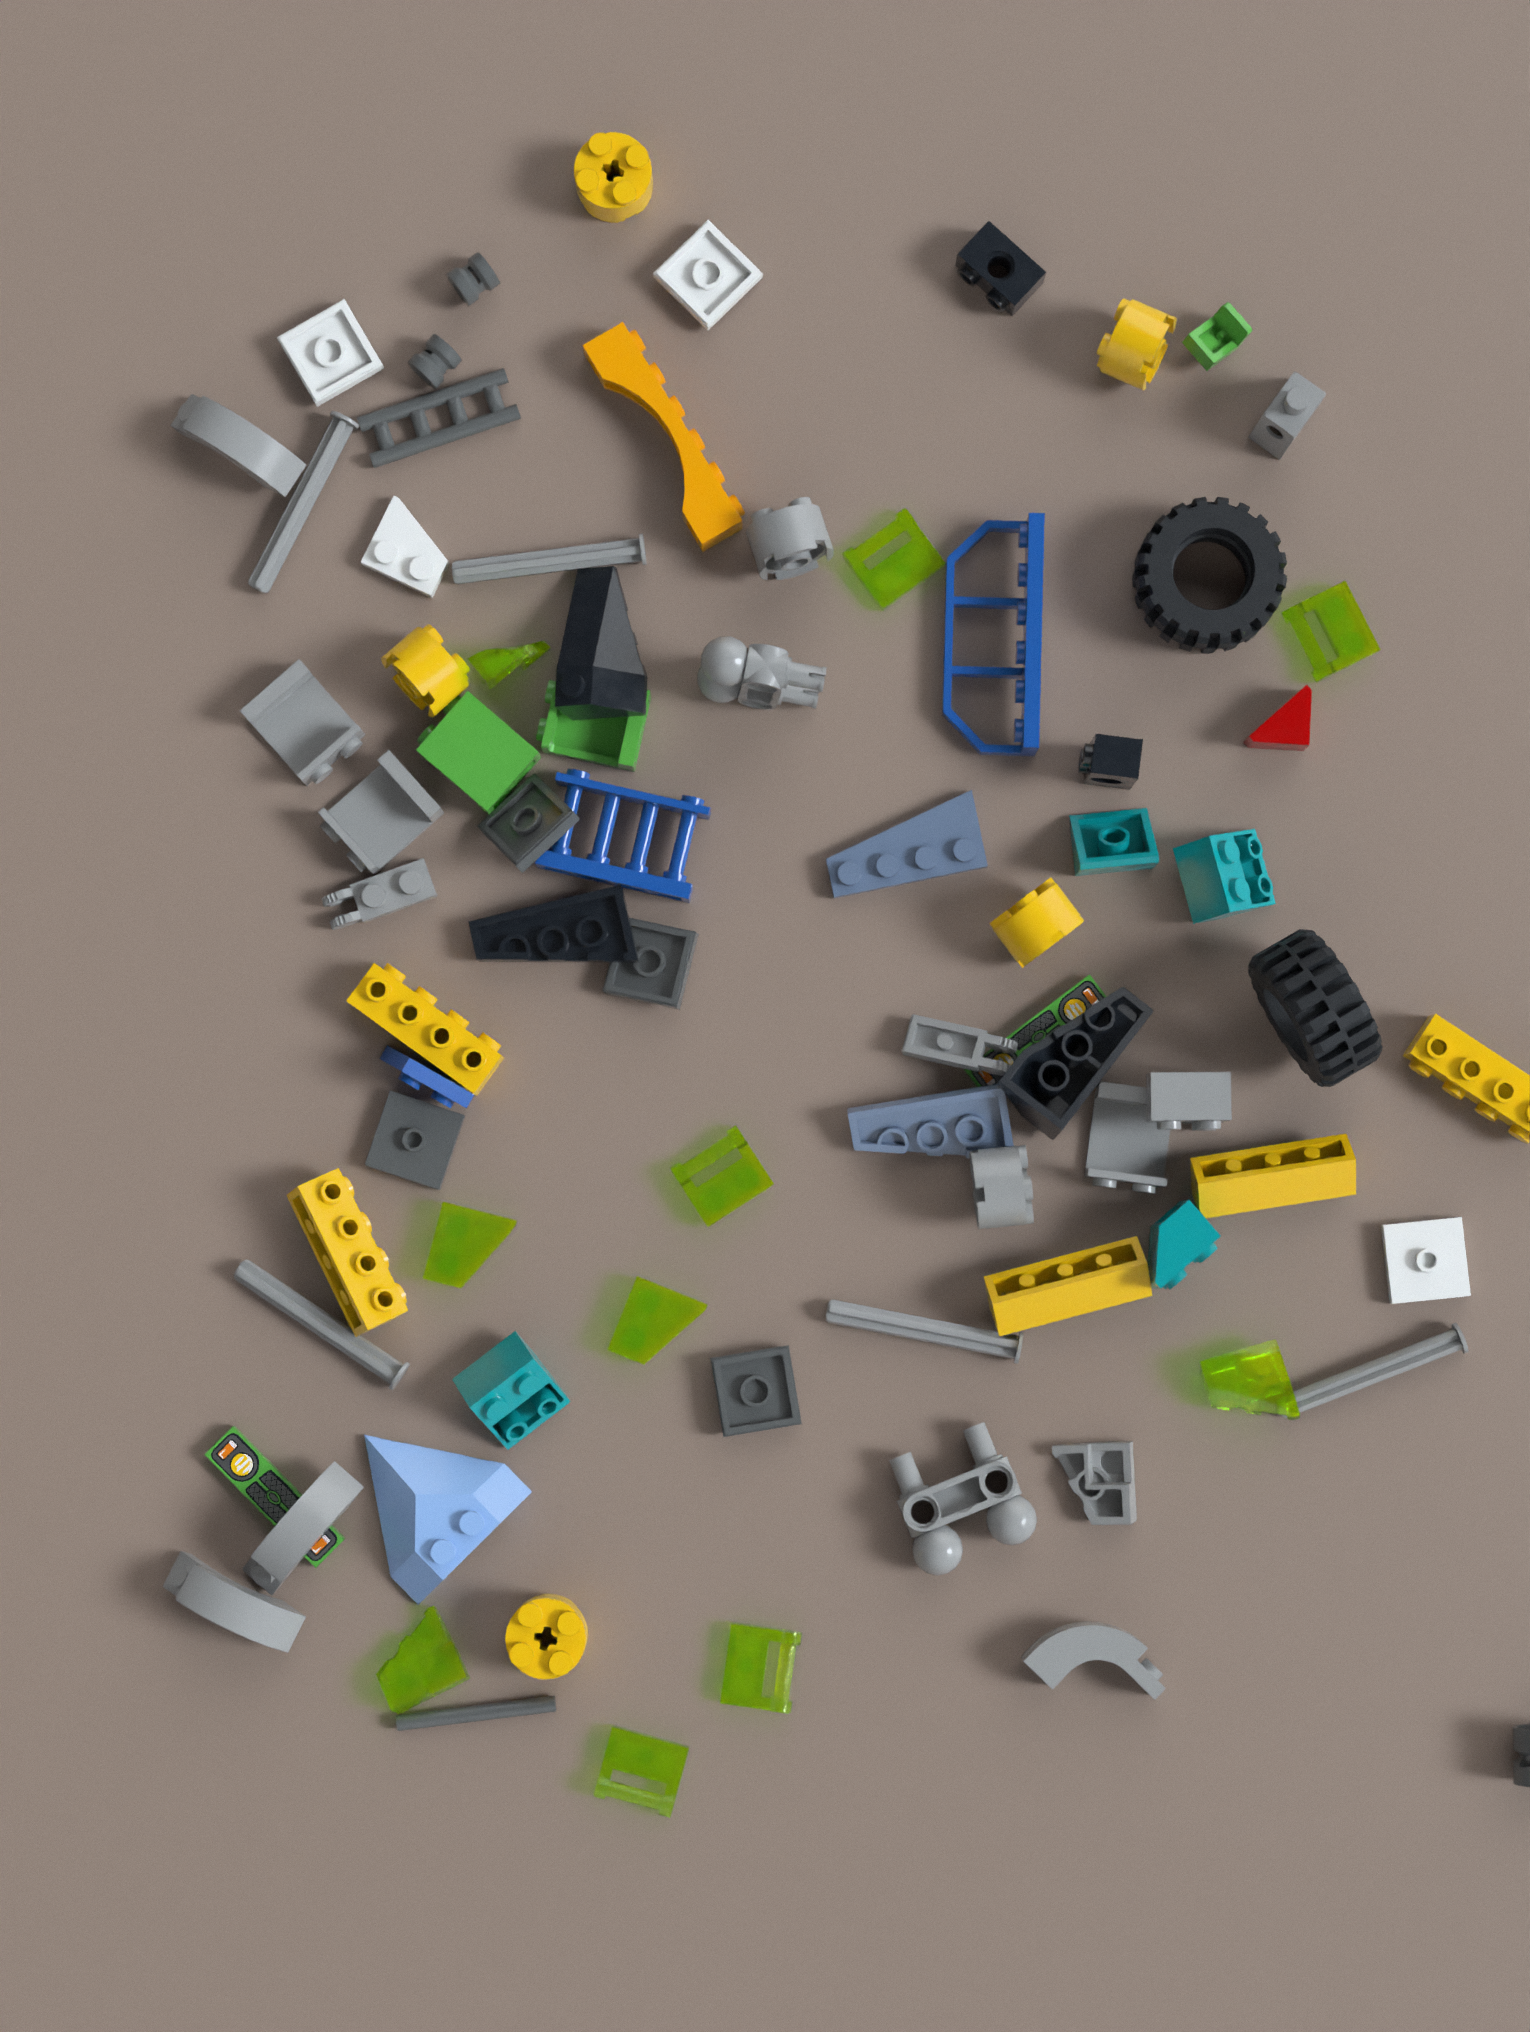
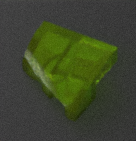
[467,640,551,689]
[1199,1339,1300,1420]
[376,1606,471,1714]

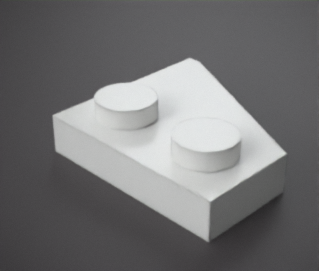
[361,496,449,598]

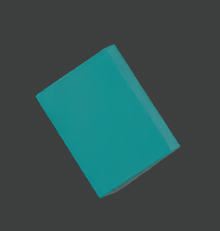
[1069,808,1159,876]

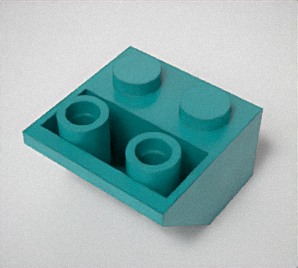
[1173,829,1276,924]
[1148,1200,1221,1290]
[452,1331,571,1450]

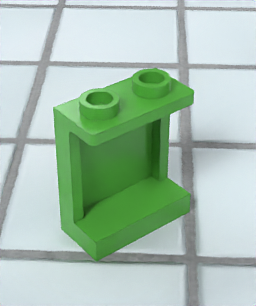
[536,680,651,772]
[416,691,541,815]

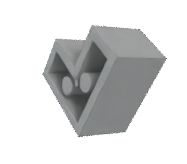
[1146,1072,1232,1131]

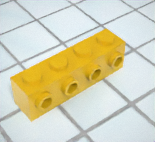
[346,963,504,1096]
[1403,1014,1530,1144]
[1190,1133,1356,1218]
[286,1168,408,1337]
[984,1236,1153,1336]

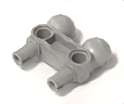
[697,636,827,710]
[890,1422,1037,1576]

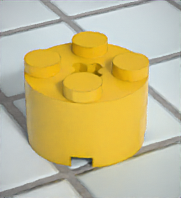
[574,132,653,223]
[1097,298,1177,391]
[381,624,470,717]
[989,877,1084,968]
[505,1594,588,1679]

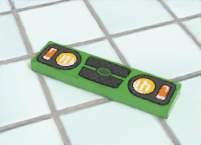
[964,974,1107,1087]
[204,1426,346,1568]

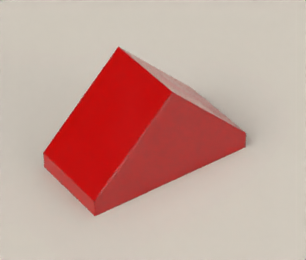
[1243,685,1312,751]

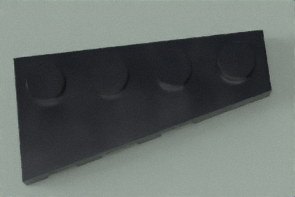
[468,885,640,963]

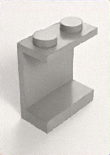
[240,659,365,786]
[318,750,444,875]
[1084,1081,1170,1194]

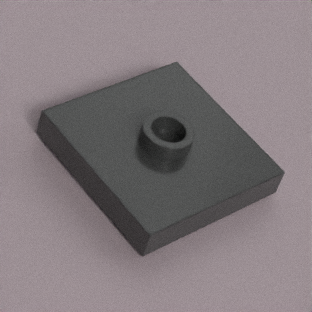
[477,773,580,873]
[602,918,699,1010]
[365,1090,465,1190]
[710,1345,802,1437]

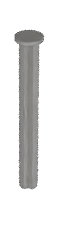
[248,411,359,593]
[451,533,647,584]
[234,1259,410,1390]
[826,1300,1024,1364]
[1275,1323,1468,1418]

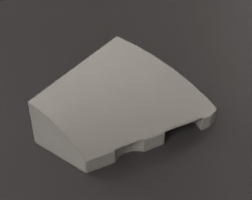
[1052,1441,1137,1525]

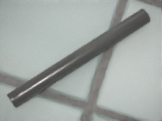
[396,1696,557,1731]

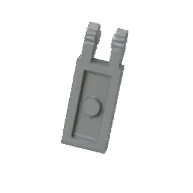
[321,858,437,930]
[902,1014,1018,1076]

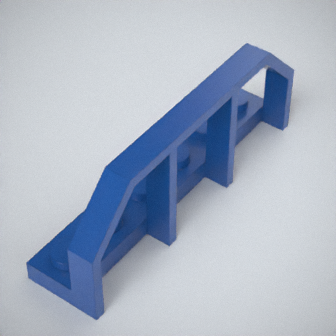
[942,513,1045,756]

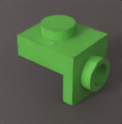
[1182,302,1252,371]

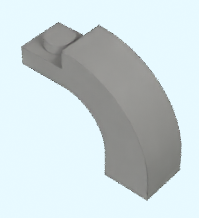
[170,394,306,497]
[242,1461,364,1596]
[163,1551,306,1653]
[1021,1621,1166,1700]

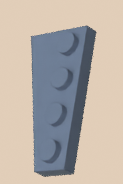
[826,790,988,899]
[847,1084,1014,1158]

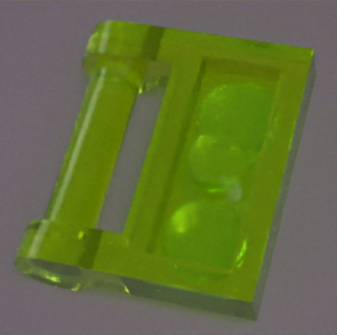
[841,508,946,611]
[1281,580,1381,683]
[670,1125,774,1227]
[720,1622,802,1714]
[593,1725,689,1818]

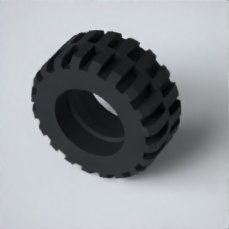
[1132,497,1287,654]
[1248,929,1383,1087]

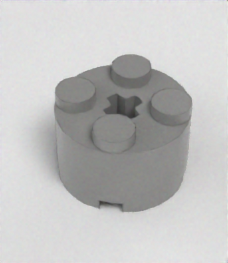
[746,497,835,580]
[969,1145,1034,1229]

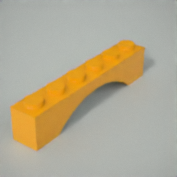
[583,322,745,552]

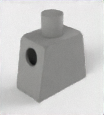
[1248,371,1326,460]

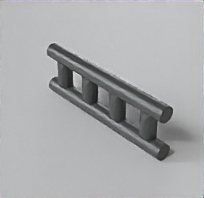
[357,368,521,468]

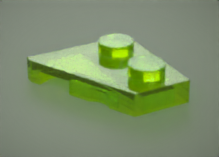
[423,1202,517,1288]
[607,1276,708,1365]

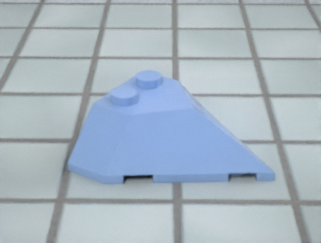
[364,1435,532,1605]

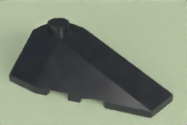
[555,566,648,720]
[998,987,1154,1140]

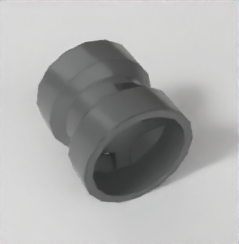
[446,252,500,306]
[407,334,462,389]

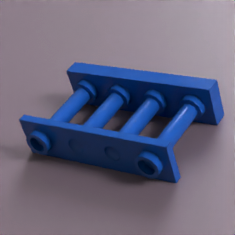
[535,768,711,903]

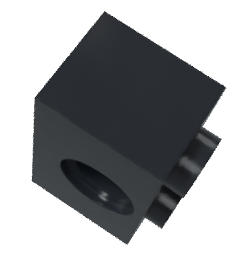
[955,221,1046,316]
[1078,734,1143,790]

